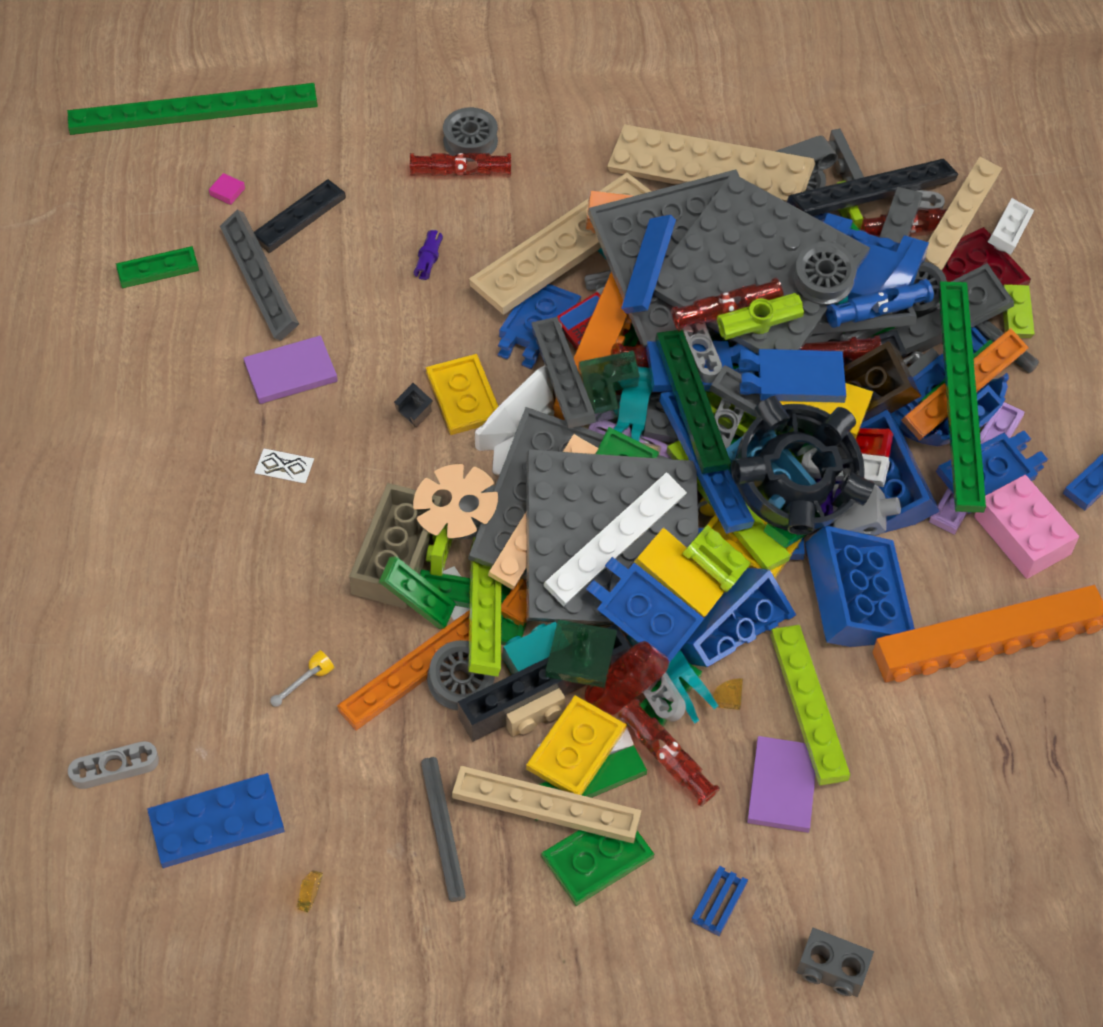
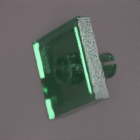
[546,619,617,688]

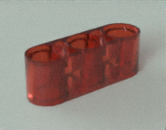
[584,641,669,716]

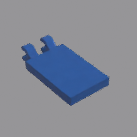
[498,284,581,369]
[646,341,755,392]
[739,349,846,403]
[936,431,1048,514]
[587,557,705,665]

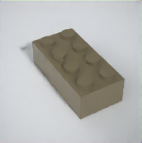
[349,483,442,609]

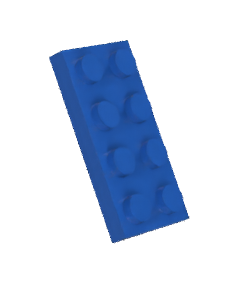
[147,773,285,868]

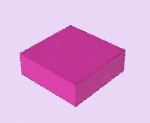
[209,173,245,205]

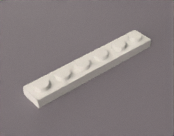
[543,472,687,606]

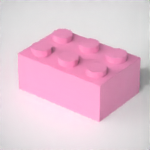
[974,475,1079,579]

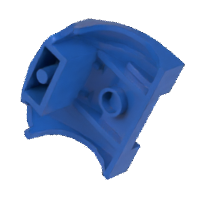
[823,213,929,299]
[891,353,1009,446]

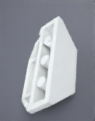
[475,365,554,451]

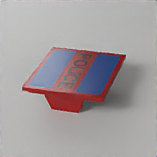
[557,292,629,350]

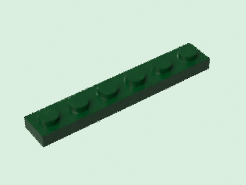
[655,329,731,474]

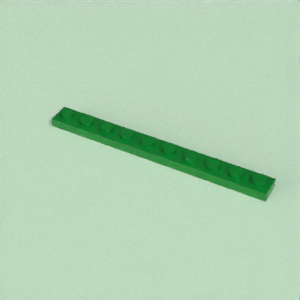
[67,83,318,135]
[938,281,986,513]

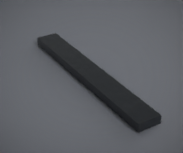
[786,158,959,216]

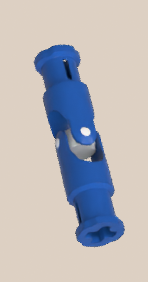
[826,279,934,328]

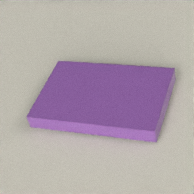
[243,335,338,404]
[747,736,815,833]

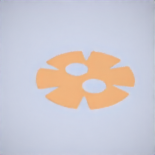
[413,464,498,538]

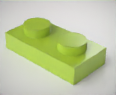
[1003,285,1035,338]
[426,523,453,576]

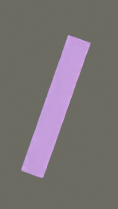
[929,402,1025,535]

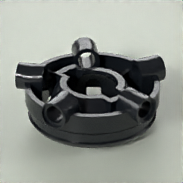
[731,395,875,535]

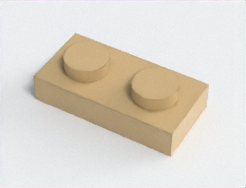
[506,688,565,737]

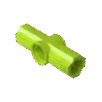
[717,293,804,340]

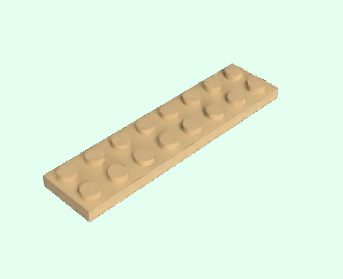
[607,124,815,202]
[469,173,651,315]

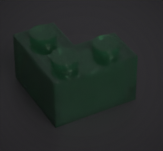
[578,350,640,422]

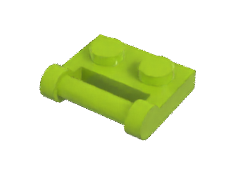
[682,525,751,593]

